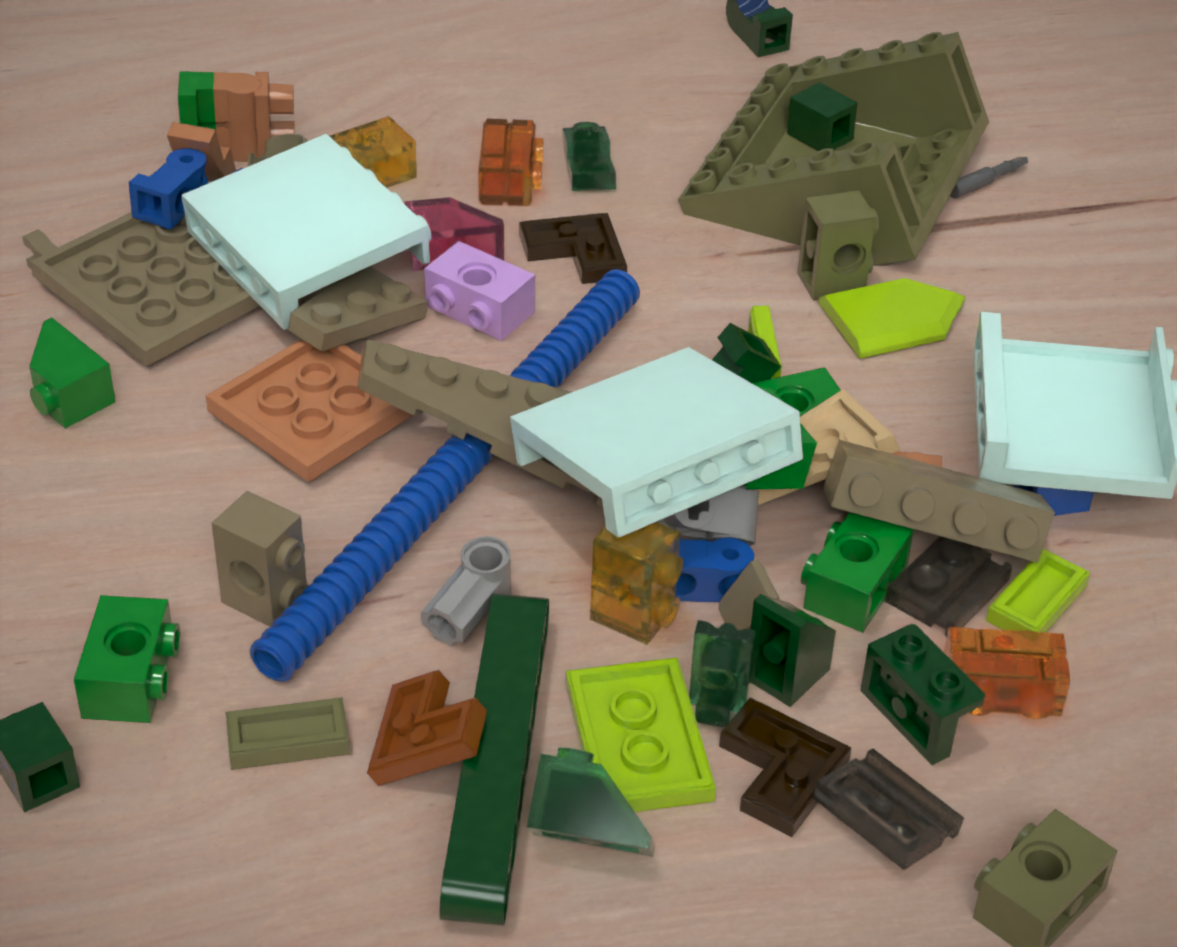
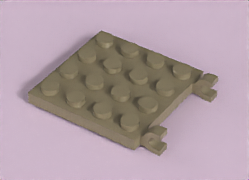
[22,175,260,366]

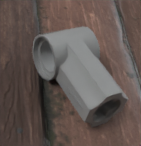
[421,536,511,646]

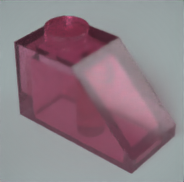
[404,197,504,271]

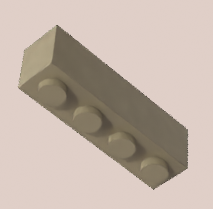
[823,439,1055,562]

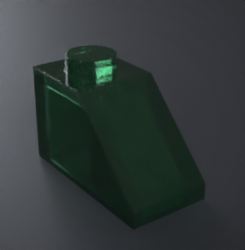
[527,748,655,857]

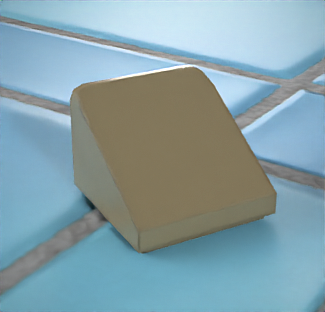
[718,560,779,643]

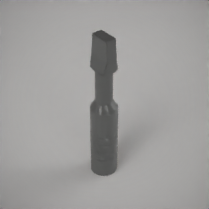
[950,157,1028,198]

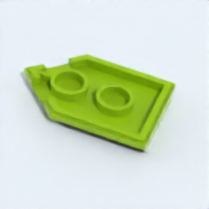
[819,278,966,359]

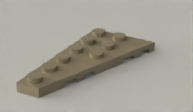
[357,339,658,533]

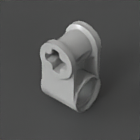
[655,485,759,546]

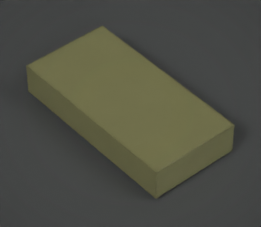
[225,697,350,770]

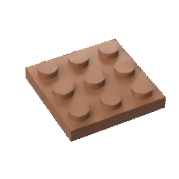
[206,339,413,482]

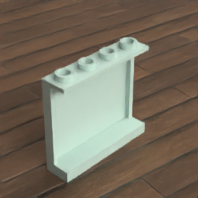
[182,134,431,330]
[973,312,1177,499]
[510,347,803,538]

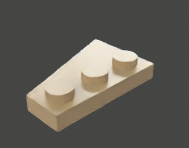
[743,389,900,505]

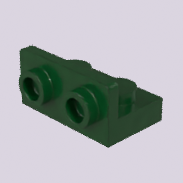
[860,624,985,765]

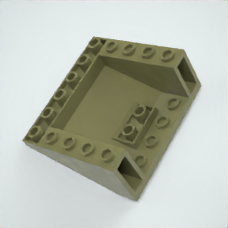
[678,32,989,265]

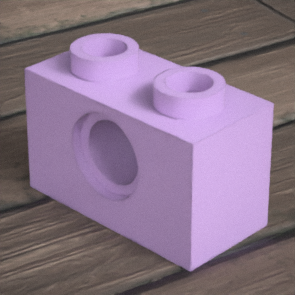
[424,241,535,341]

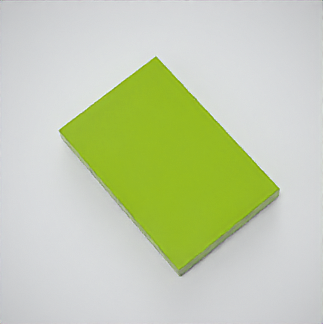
[565,657,716,817]

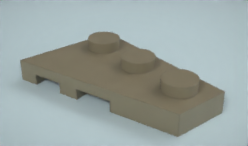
[288,266,428,352]

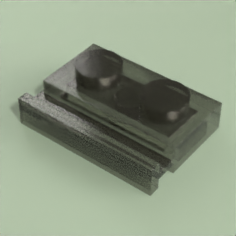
[885,536,1013,639]
[812,748,964,870]

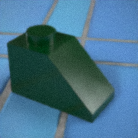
[745,594,836,707]

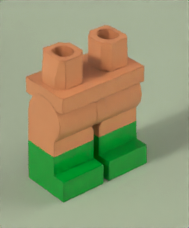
[178,71,295,162]

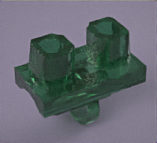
[689,620,756,728]

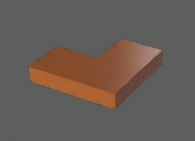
[367,670,487,786]

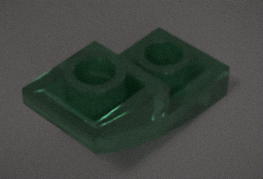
[562,122,616,191]

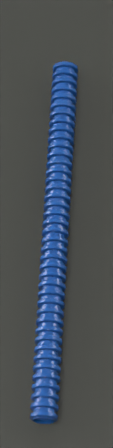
[250,269,640,682]

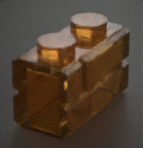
[478,118,544,207]
[944,627,1070,719]

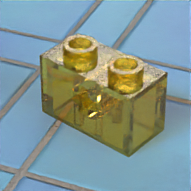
[329,116,417,188]
[590,522,683,645]

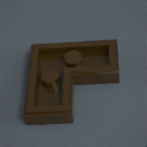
[519,213,627,284]
[719,697,852,838]

